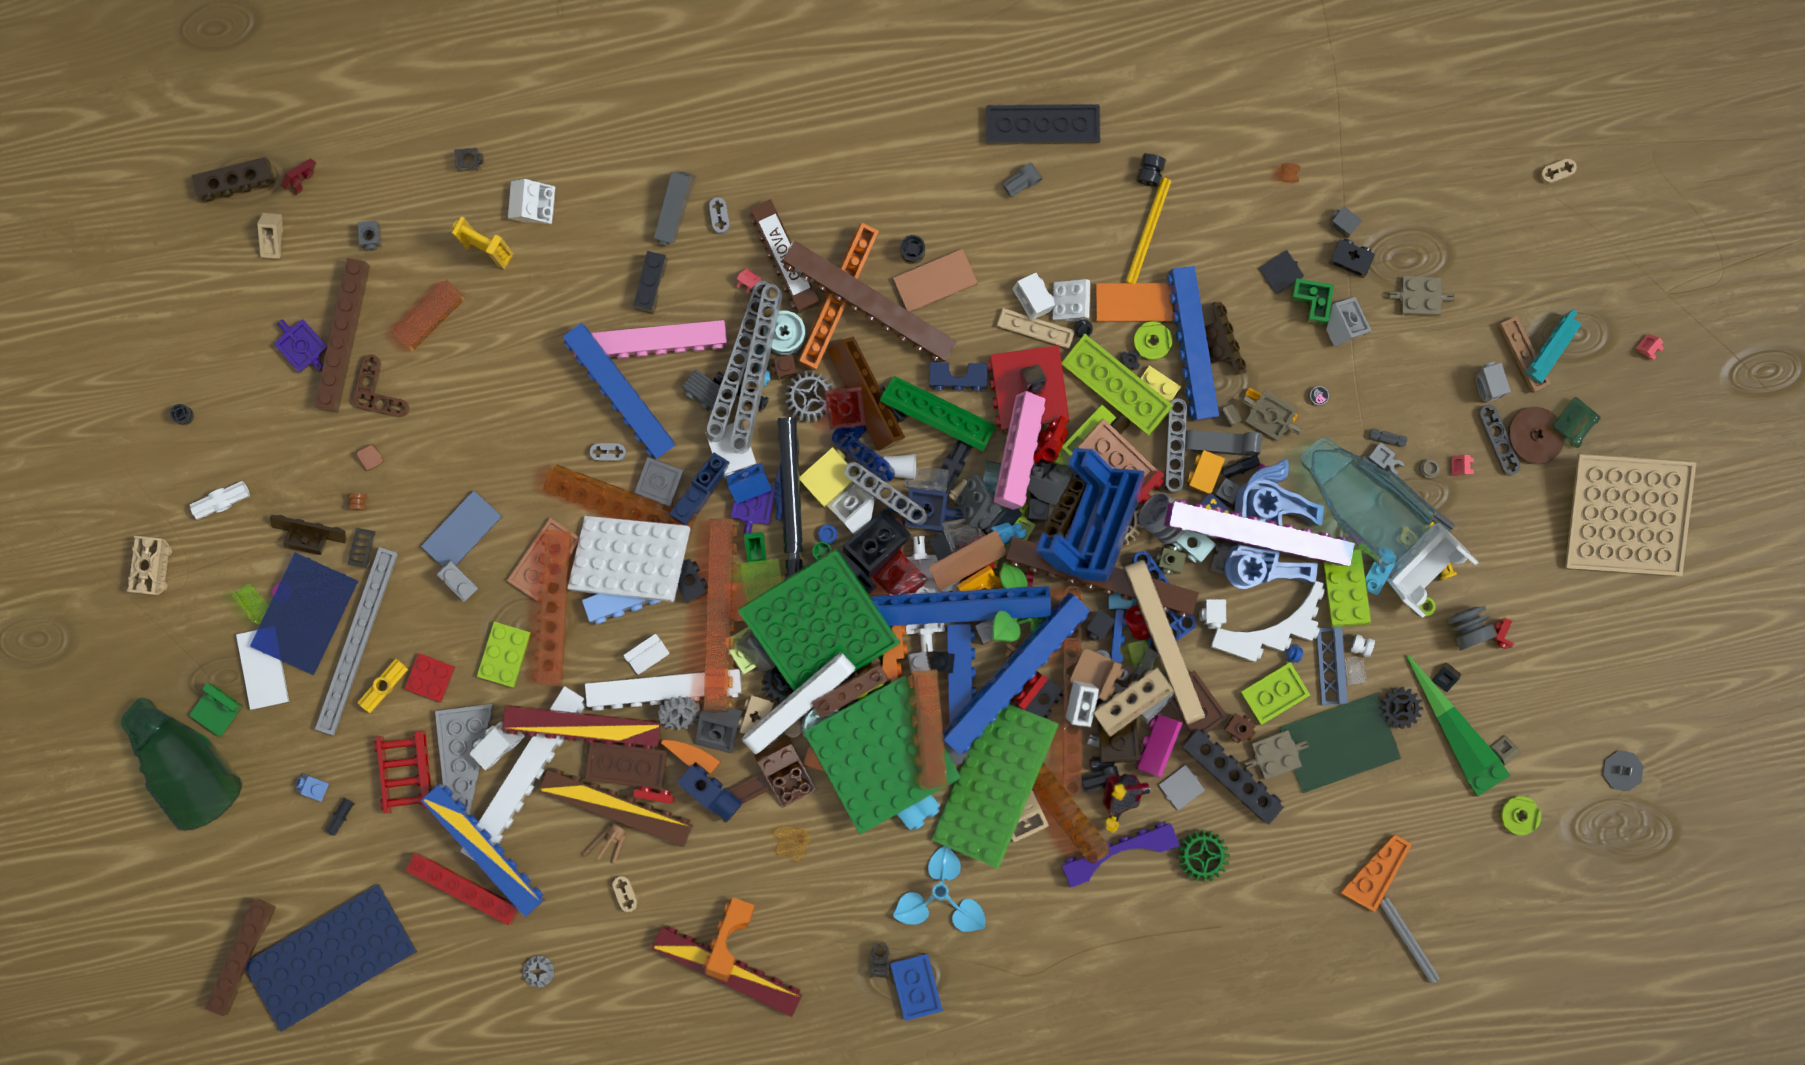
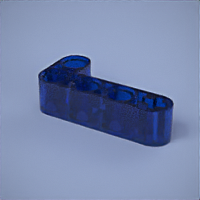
[832,414,895,482]

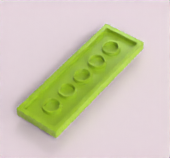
[1062,334,1174,436]

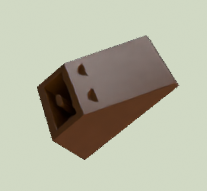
[753,735,817,808]

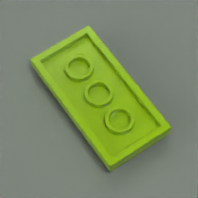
[1323,549,1371,628]

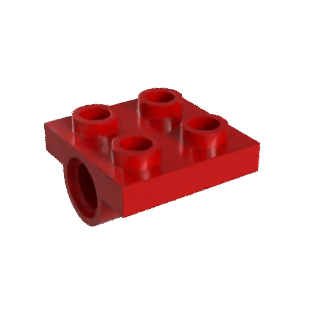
[1033,415,1068,463]

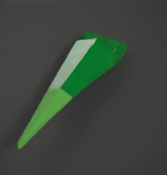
[1407,655,1511,797]

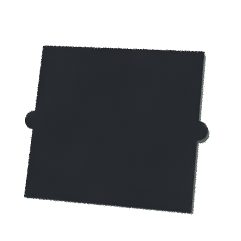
[1259,250,1304,294]

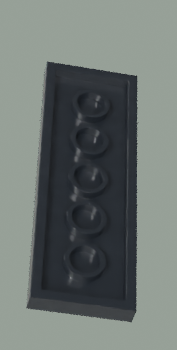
[986,104,1100,144]

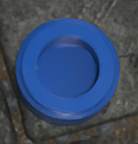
[818,524,837,544]

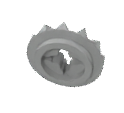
[523,956,554,987]

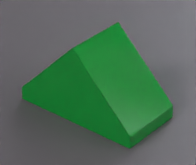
[744,532,767,566]

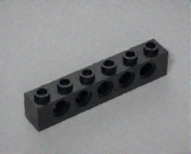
[1180,729,1284,825]

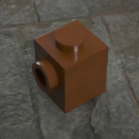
[771,354,797,380]

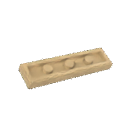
[997,308,1074,350]

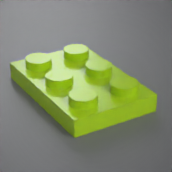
[477,622,531,688]
[1240,662,1310,725]

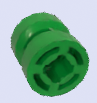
[813,542,832,560]

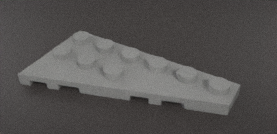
[435,704,494,816]

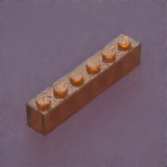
[908,670,947,789]

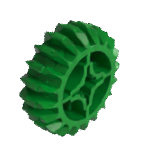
[1177,830,1230,882]

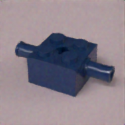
[887,488,964,533]

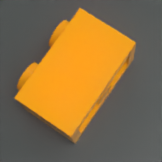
[1186,450,1225,495]

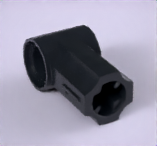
[1081,765,1120,793]

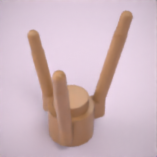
[582,823,626,864]

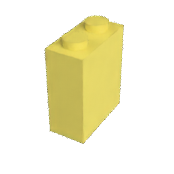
[800,447,859,508]

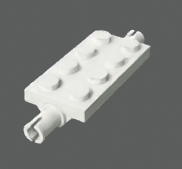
[901,536,945,652]

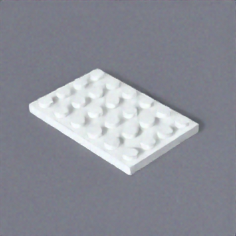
[567,516,691,602]

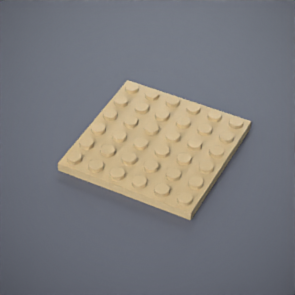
[1565,453,1696,576]

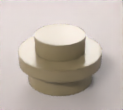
[1420,459,1440,478]

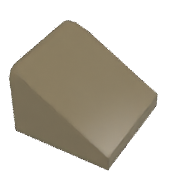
[1221,405,1242,427]
[1491,735,1520,765]

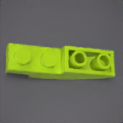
[1053,405,1116,468]

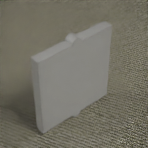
[1159,765,1205,811]

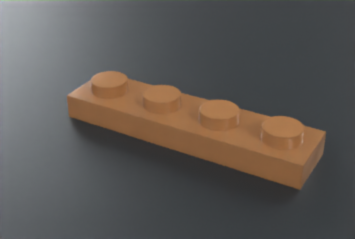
[1499,316,1551,393]

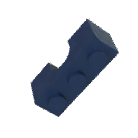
[929,362,987,392]

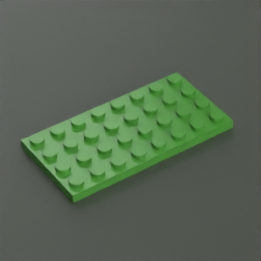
[932,704,1059,869]

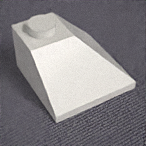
[827,482,875,535]

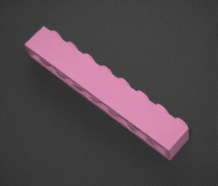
[574,320,728,359]

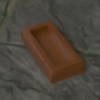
[729,772,772,804]

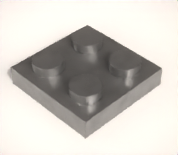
[634,457,684,506]

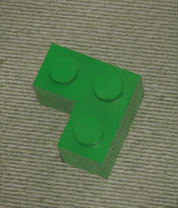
[1290,278,1334,326]

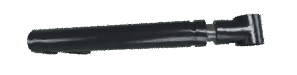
[777,417,803,579]

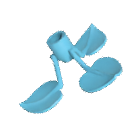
[893,846,986,932]

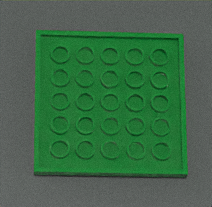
[738,548,900,691]
[803,676,961,835]

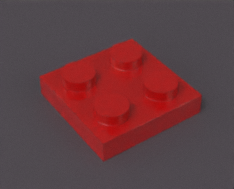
[405,653,455,703]

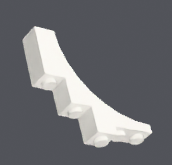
[1210,581,1325,663]

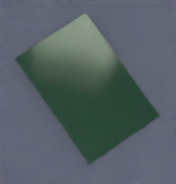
[1279,693,1401,793]

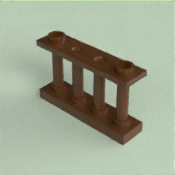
[811,657,889,718]

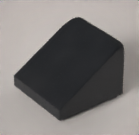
[1432,662,1461,692]

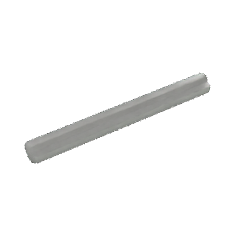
[1380,897,1439,983]

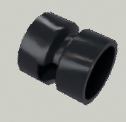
[1136,153,1166,187]
[901,235,925,264]

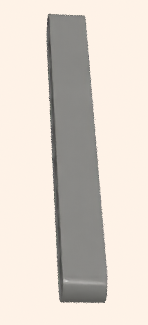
[706,281,771,442]
[730,284,782,453]

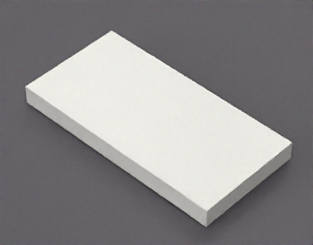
[236,627,290,710]

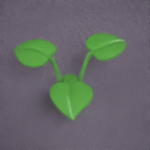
[992,563,1047,642]

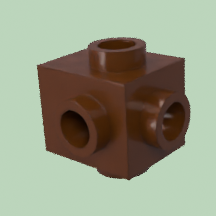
[1224,713,1256,744]

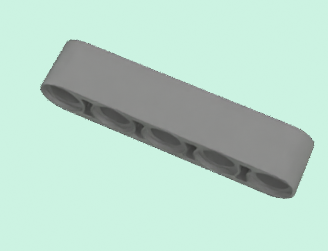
[1164,399,1187,494]
[845,463,927,525]

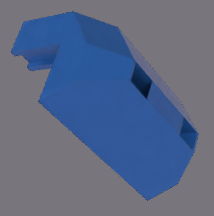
[1036,448,1144,582]

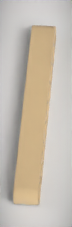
[1125,560,1205,725]

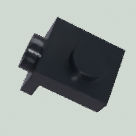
[930,651,955,673]

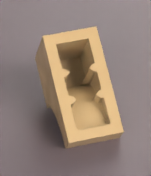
[257,213,283,259]

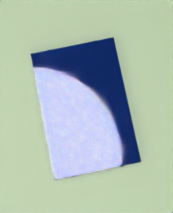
[250,552,359,675]

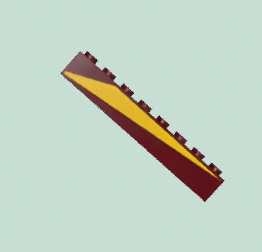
[502,705,661,749]
[651,925,803,1017]

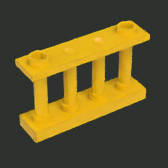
[452,216,514,270]

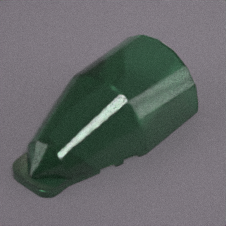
[121,698,242,831]

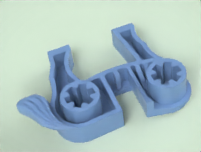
[1224,459,1324,589]

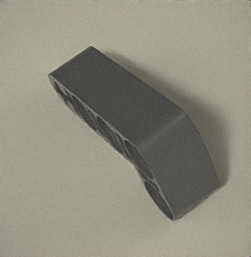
[1185,430,1262,456]

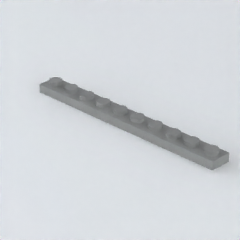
[315,547,398,736]

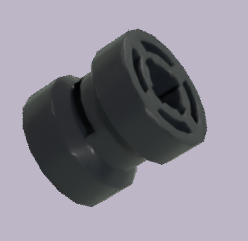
[170,404,194,425]

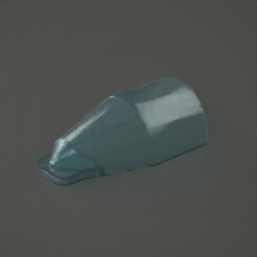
[1301,438,1436,567]

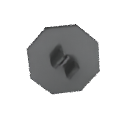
[1603,750,1644,791]

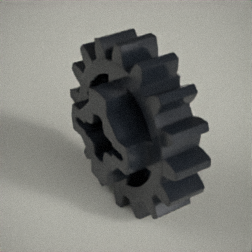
[761,666,794,705]
[1380,687,1423,729]

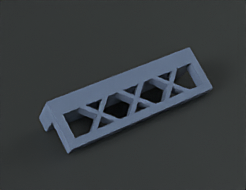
[1317,627,1347,706]

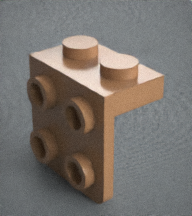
[1070,648,1123,700]

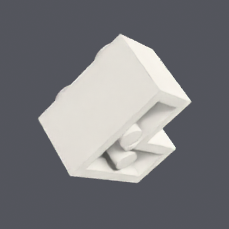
[469,722,525,770]

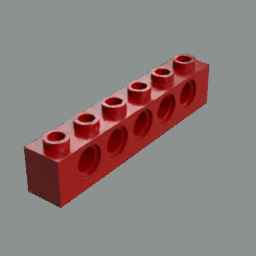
[406,853,519,925]

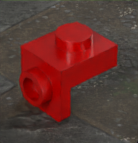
[1492,618,1515,649]

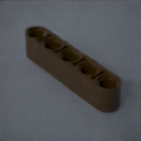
[1043,472,1087,541]

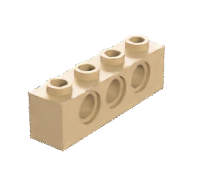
[1094,668,1174,736]

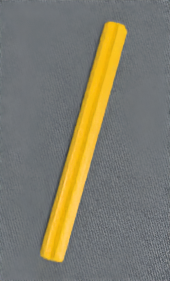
[1126,177,1171,284]

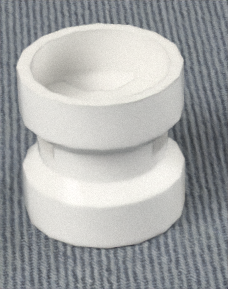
[1350,634,1375,658]

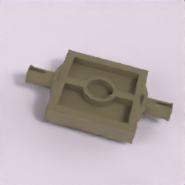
[1388,276,1455,316]
[1241,389,1302,441]
[1244,730,1309,780]

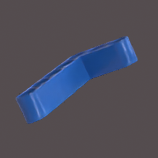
[1133,551,1196,654]

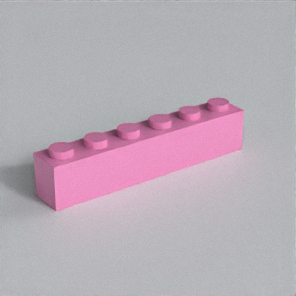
[994,391,1045,510]

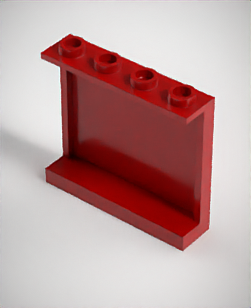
[987,345,1070,432]

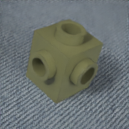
[1156,546,1186,575]

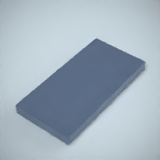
[421,491,502,566]

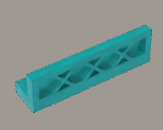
[1524,309,1582,384]

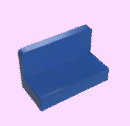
[726,462,771,503]

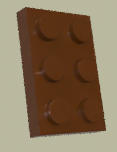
[1169,670,1229,733]

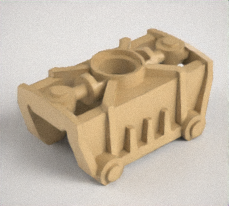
[127,536,172,595]

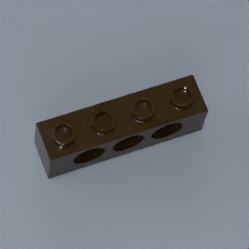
[192,157,275,202]

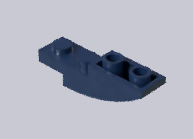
[669,452,730,526]

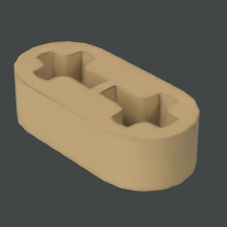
[1540,159,1577,184]
[613,876,638,912]

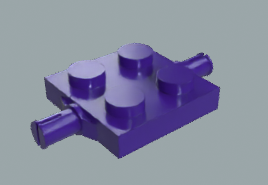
[274,319,327,373]
[731,486,775,534]

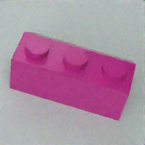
[1135,715,1182,778]

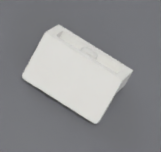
[624,634,669,675]

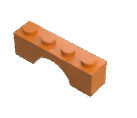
[703,898,755,982]

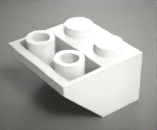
[508,179,555,224]

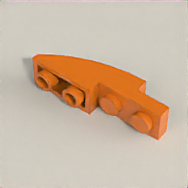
[882,625,908,683]

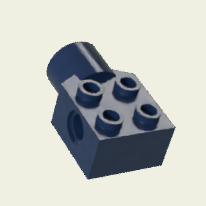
[677,765,743,823]

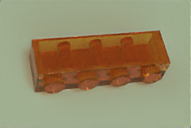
[393,279,466,352]

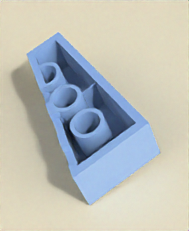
[582,594,661,625]

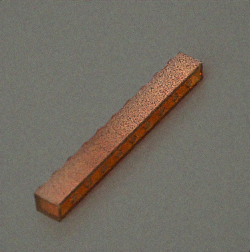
[704,519,738,712]

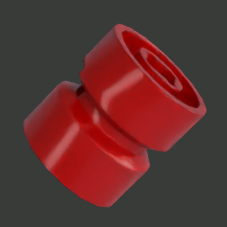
[1125,605,1151,641]

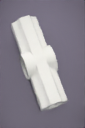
[190,481,250,520]

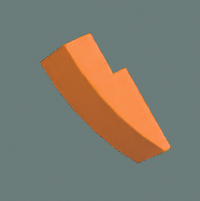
[661,740,722,774]

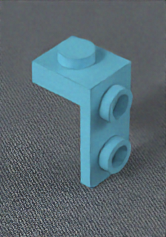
[1365,547,1397,595]

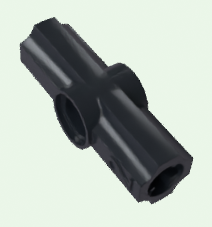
[933,440,973,493]

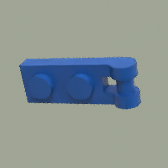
[1111,609,1126,663]

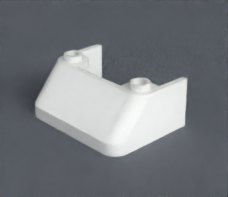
[1387,523,1478,617]

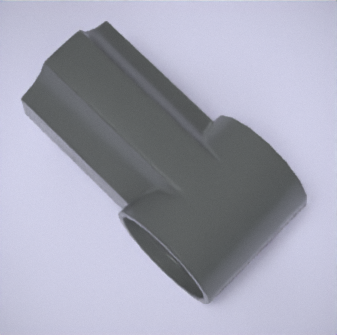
[1002,162,1042,198]

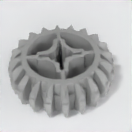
[785,371,836,423]

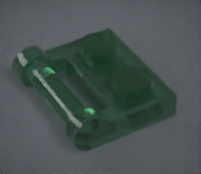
[1552,397,1601,448]

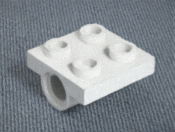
[1053,279,1090,322]

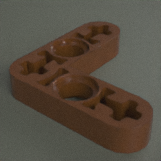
[354,354,409,417]

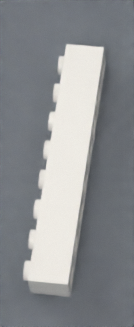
[585,669,742,711]

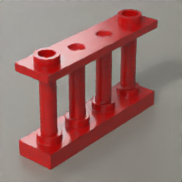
[374,731,432,814]

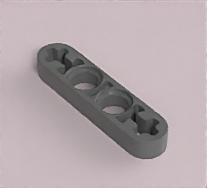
[1478,405,1520,476]

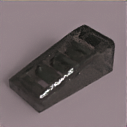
[347,528,376,569]

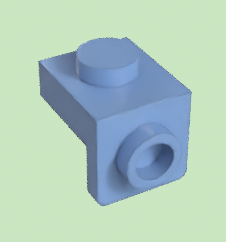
[295,773,329,802]

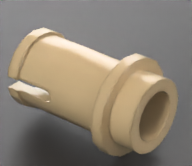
[948,479,967,503]

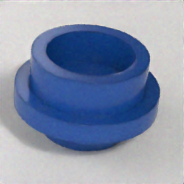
[1286,644,1303,663]

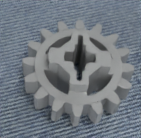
[658,696,701,730]

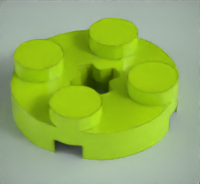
[1134,321,1172,360]
[1501,796,1541,835]

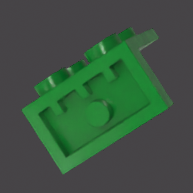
[190,683,243,737]

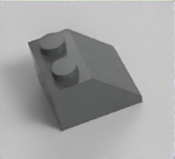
[695,701,742,753]

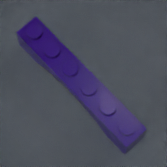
[1061,821,1180,888]

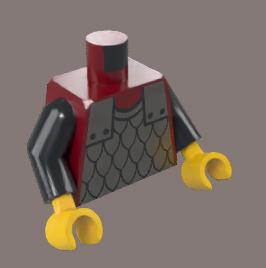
[1102,773,1150,833]

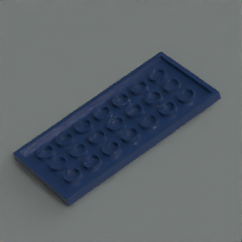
[245,884,417,1032]

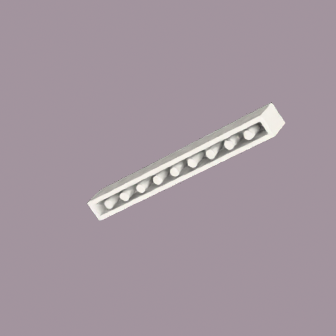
[460,686,587,860]

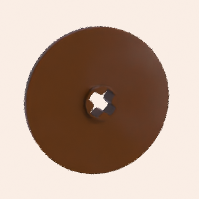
[1509,407,1565,464]

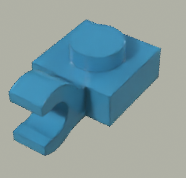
[991,522,1026,544]

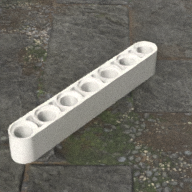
[742,653,855,754]

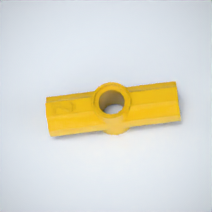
[357,659,409,713]

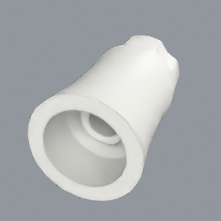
[874,453,916,480]

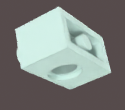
[1171,531,1216,564]

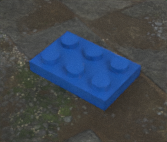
[890,954,943,1021]

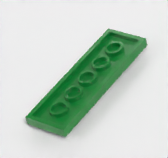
[880,376,996,451]

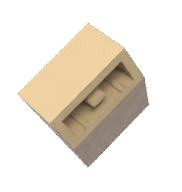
[1011,790,1049,843]

